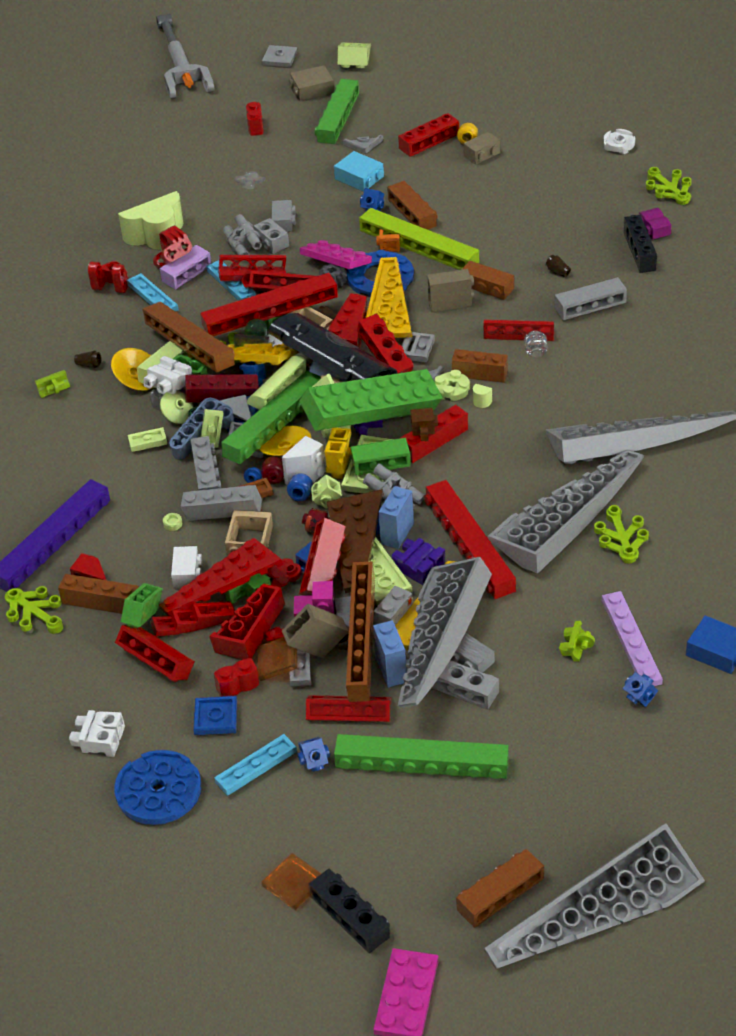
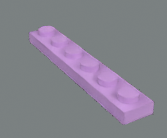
[602,591,663,686]

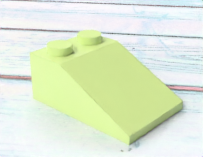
[338,42,371,68]

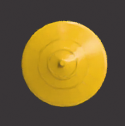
[111,348,154,390]
[259,426,311,456]

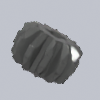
[319,263,347,288]

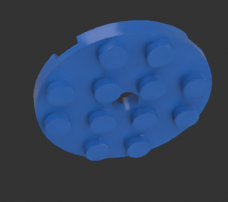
[114,750,201,825]

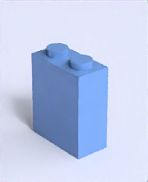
[379,486,414,549]
[373,620,407,687]

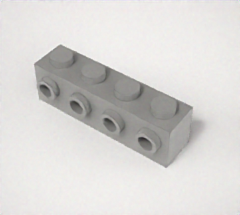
[555,277,627,320]
[191,436,221,491]
[181,485,262,521]

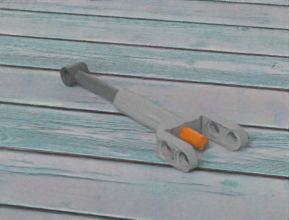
[156,14,214,98]

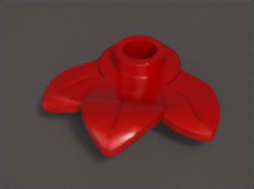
[266,558,302,587]
[265,626,285,643]

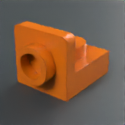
[376,230,400,252]

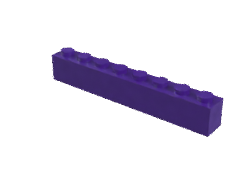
[0,479,110,592]

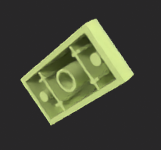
[118,191,184,250]

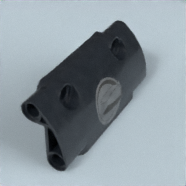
[269,313,397,381]

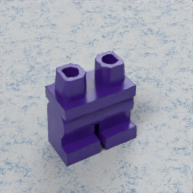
[392,538,445,585]

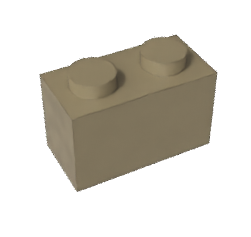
[464,132,500,165]

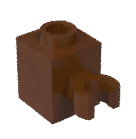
[410,408,438,442]

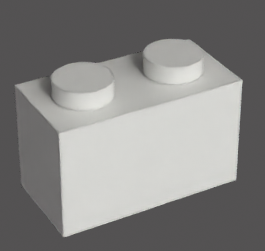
[171,546,202,589]

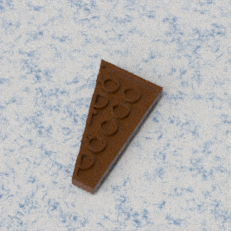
[327,489,384,594]

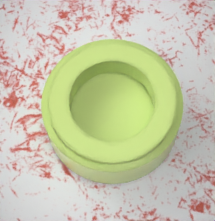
[163,513,182,531]

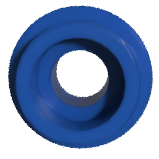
[244,467,262,483]

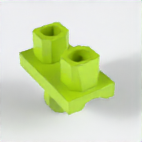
[35,370,70,398]
[559,620,595,662]

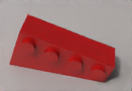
[328,293,367,348]
[209,584,285,659]

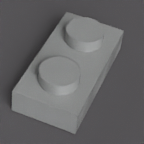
[289,649,311,686]

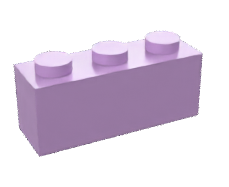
[160,245,211,290]

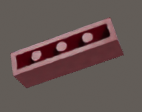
[185,374,259,403]

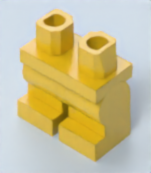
[325,428,351,479]

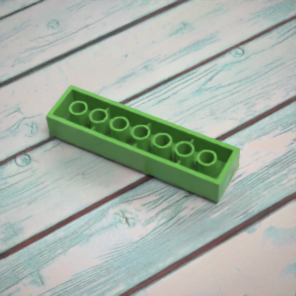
[300,369,443,431]

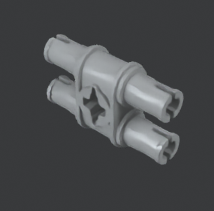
[223,214,262,261]
[362,463,425,509]

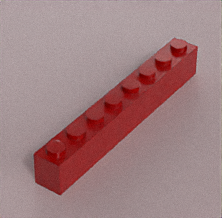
[200,273,338,336]
[424,480,516,599]

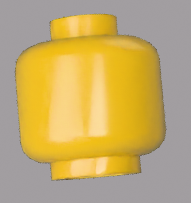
[457,123,478,145]

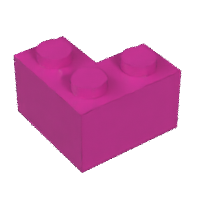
[294,581,335,617]

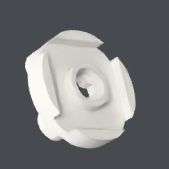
[604,129,635,154]

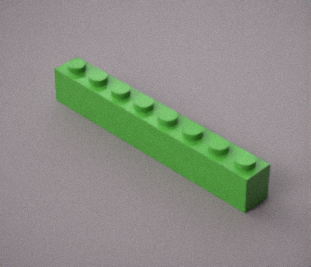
[222,371,321,464]
[334,734,509,779]

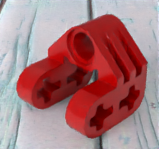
[153,225,192,268]
[88,261,129,293]

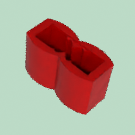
[246,102,264,136]
[214,658,260,697]

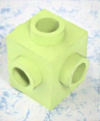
[311,475,342,509]

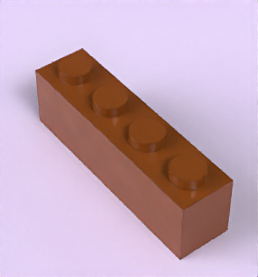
[387,181,438,230]
[58,574,139,614]
[456,849,544,928]

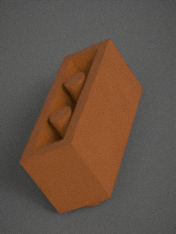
[463,261,514,300]
[452,349,508,383]

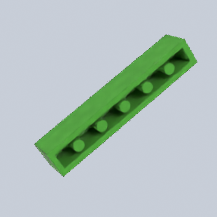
[315,79,359,144]

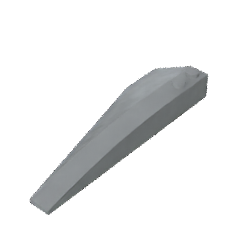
[545,410,736,464]
[488,450,644,573]
[483,823,705,969]

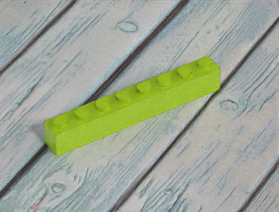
[359,208,479,270]

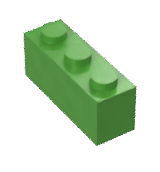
[351,438,411,475]
[121,583,163,628]

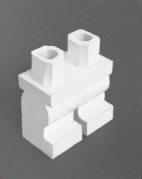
[144,356,192,394]
[69,710,125,757]

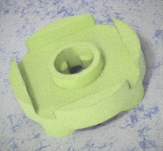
[435,370,470,401]

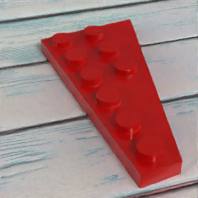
[159,538,284,616]

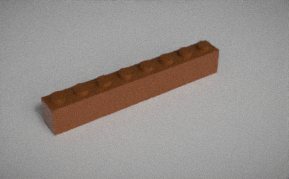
[143,302,235,373]
[346,561,375,702]

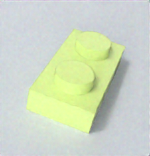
[201,409,223,448]
[128,427,167,452]

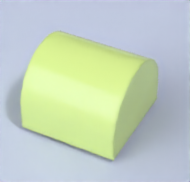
[473,384,492,408]

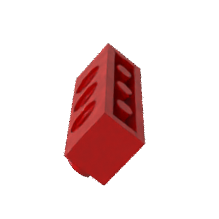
[357,313,414,374]

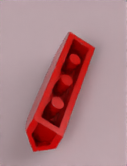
[241,270,316,291]

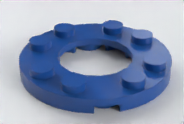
[347,250,414,297]

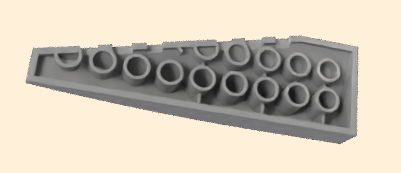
[398,557,492,708]

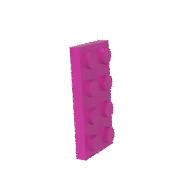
[300,240,372,269]
[373,948,439,1036]

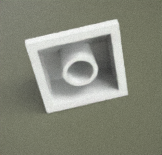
[282,436,326,485]

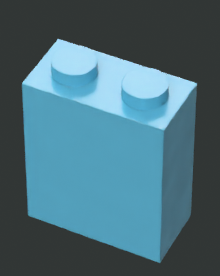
[334,151,384,192]

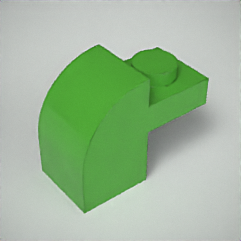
[225,573,271,604]

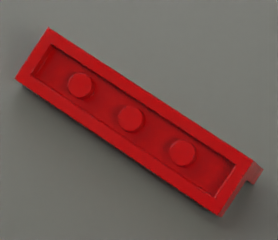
[218,255,286,281]
[483,320,554,341]
[306,695,392,722]

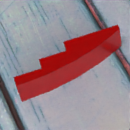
[151,602,235,637]

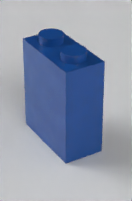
[686,615,736,674]

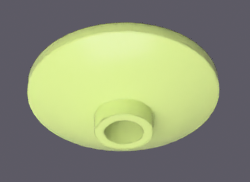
[160,391,194,424]

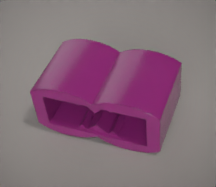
[639,208,671,239]

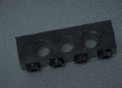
[623,215,657,273]
[308,868,390,954]

